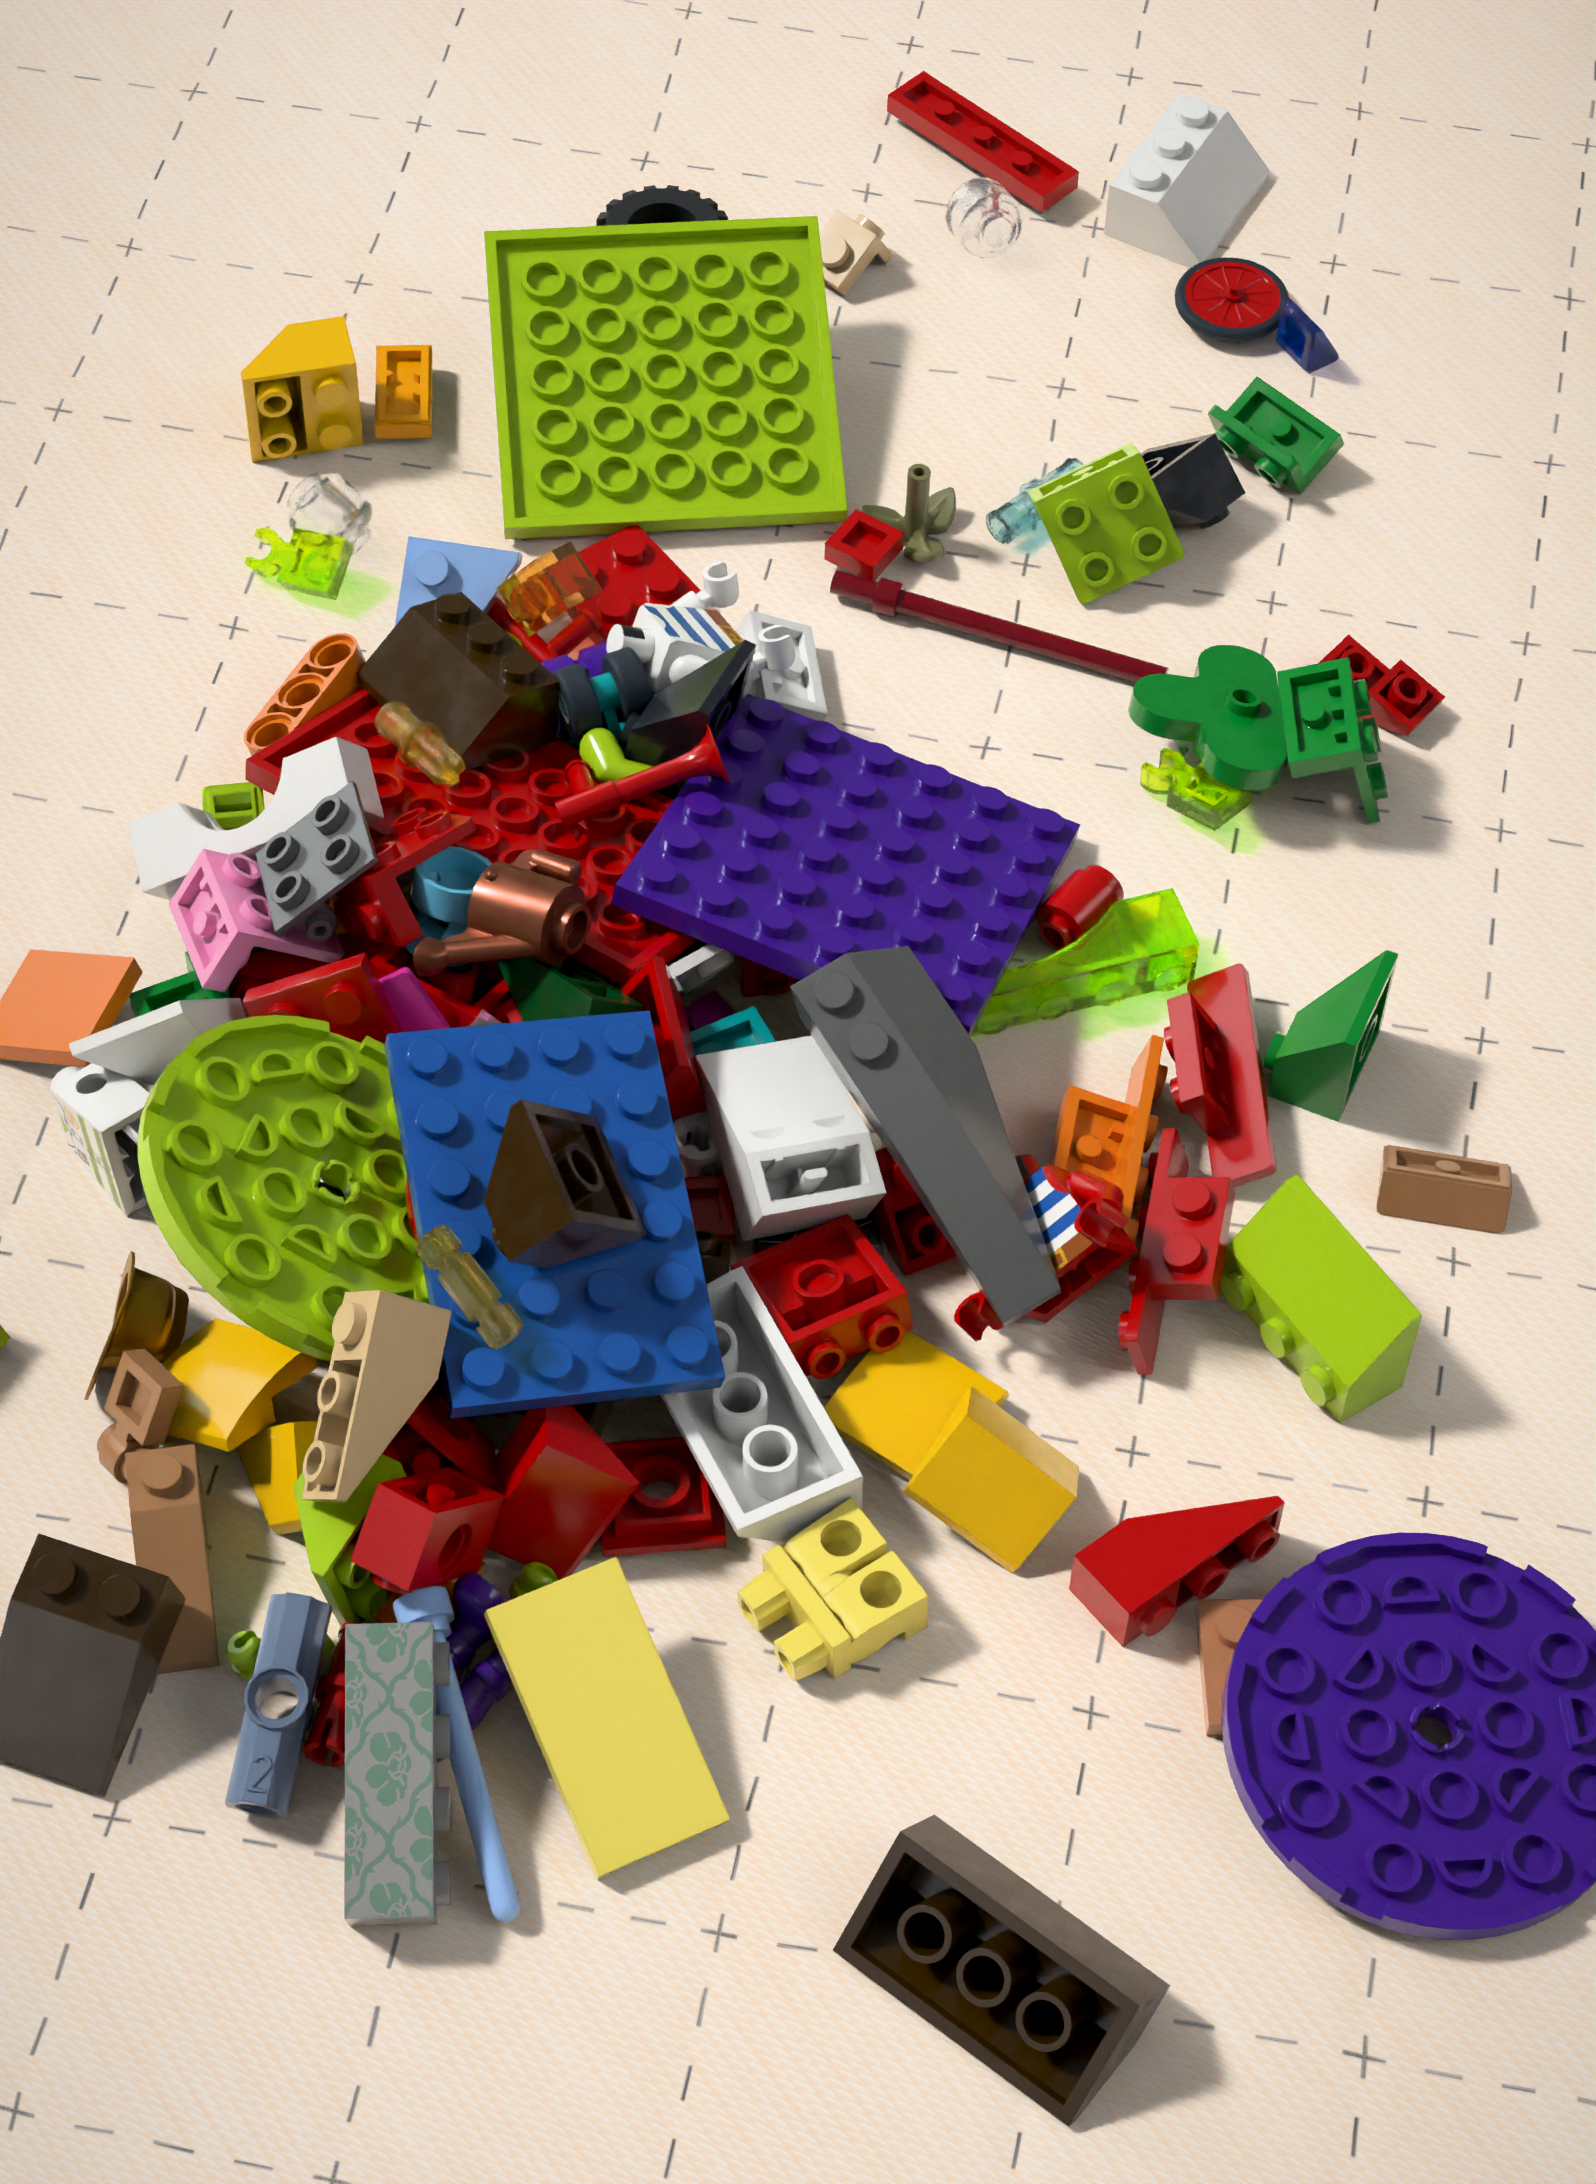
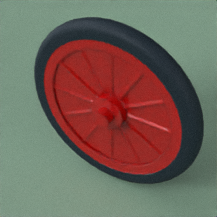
[1174,257,1290,342]

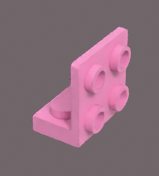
[169,849,345,992]

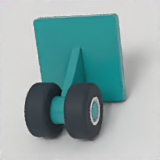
[553,647,675,799]

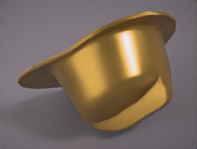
[84,1251,189,1400]

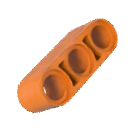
[244,633,366,756]

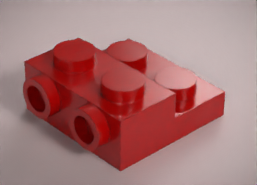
[730,1214,913,1379]

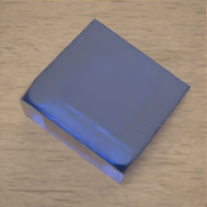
[1276,298,1339,374]

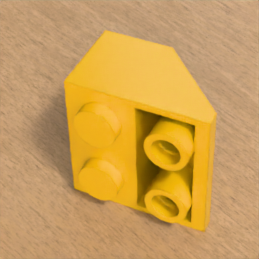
[240,316,363,462]

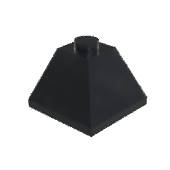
[1141,433,1246,529]
[619,640,756,798]

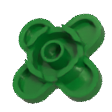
[1128,645,1288,790]

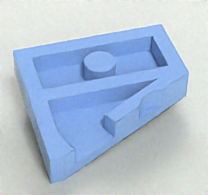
[395,536,523,626]

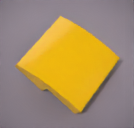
[162,1318,317,1452]
[824,1331,1009,1480]

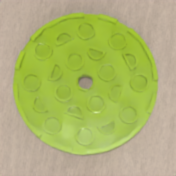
[138,1015,429,1361]

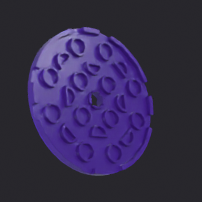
[1221,1532,1596,1940]

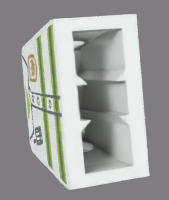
[50,1063,150,1217]

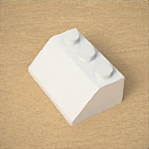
[1104,93,1269,268]

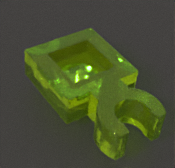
[244,527,354,600]
[1140,748,1252,831]

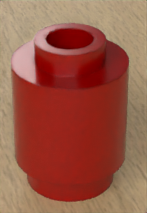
[1036,865,1124,954]

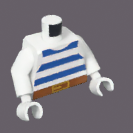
[606,561,795,704]

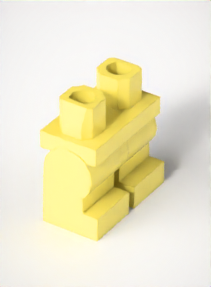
[738,1497,928,1681]

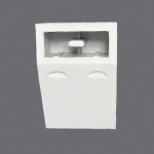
[694,1036,886,1241]

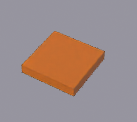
[0,949,143,1067]

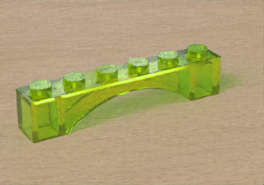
[970,888,1200,1037]

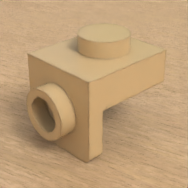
[820,209,893,296]

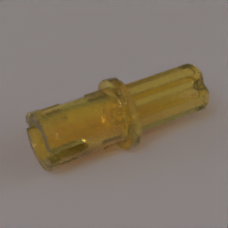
[375,701,465,787]

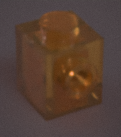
[496,541,603,637]

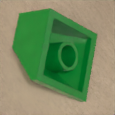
[1263,950,1399,1122]

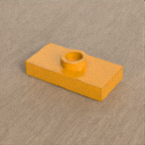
[374,345,433,439]

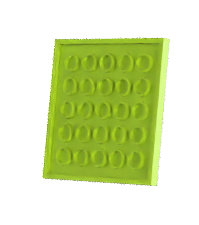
[484,216,848,540]

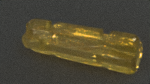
[416,1224,523,1349]

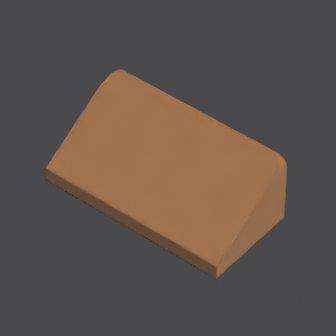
[1376,1145,1512,1233]

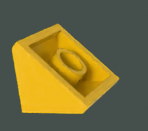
[903,1386,1079,1573]

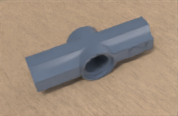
[225,1592,332,1818]

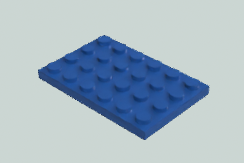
[384,1010,725,1419]

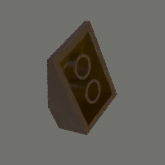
[0,1533,186,1797]

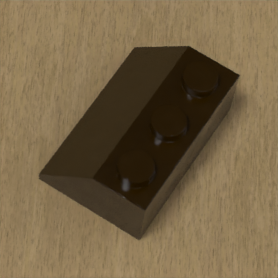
[357,592,560,774]

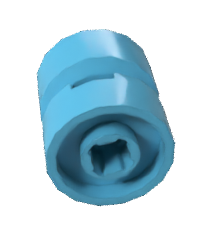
[405,846,491,967]

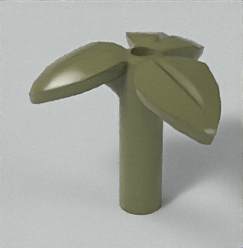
[861,464,956,562]

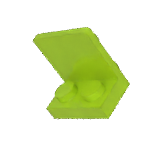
[1027,442,1185,604]

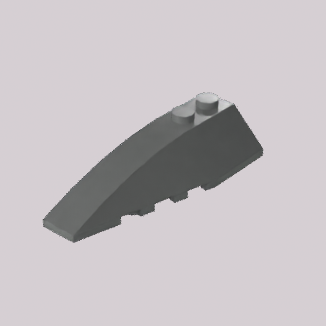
[790,946,1061,1327]

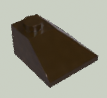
[483,1099,647,1268]

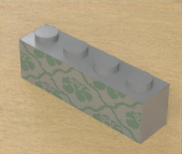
[344,1622,451,1926]

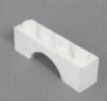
[127,737,384,903]

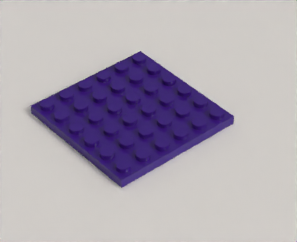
[611,694,1081,1036]

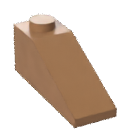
[125,1444,220,1675]

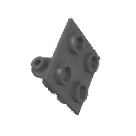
[256,781,378,941]

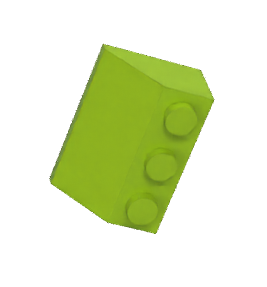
[1220,1174,1422,1423]

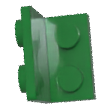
[1277,657,1388,824]

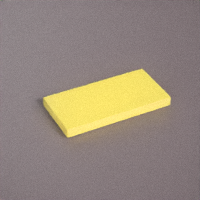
[484,1557,730,1879]

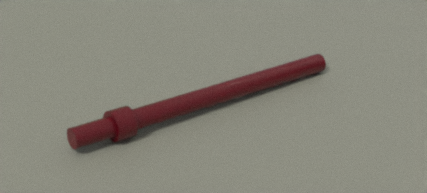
[830,571,1169,683]

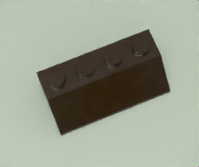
[833,1814,1171,2127]

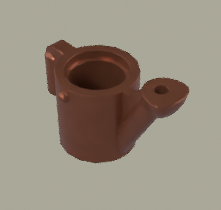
[413,849,591,976]

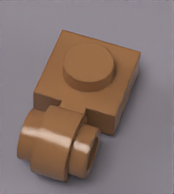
[97,1349,184,1484]

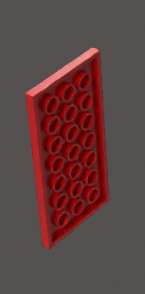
[245,687,699,986]

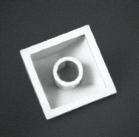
[69,998,246,1085]

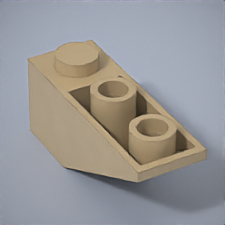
[302,1290,452,1502]

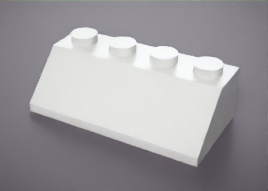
[660,1266,863,1542]

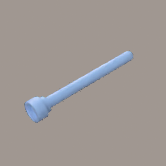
[393,1586,520,1922]

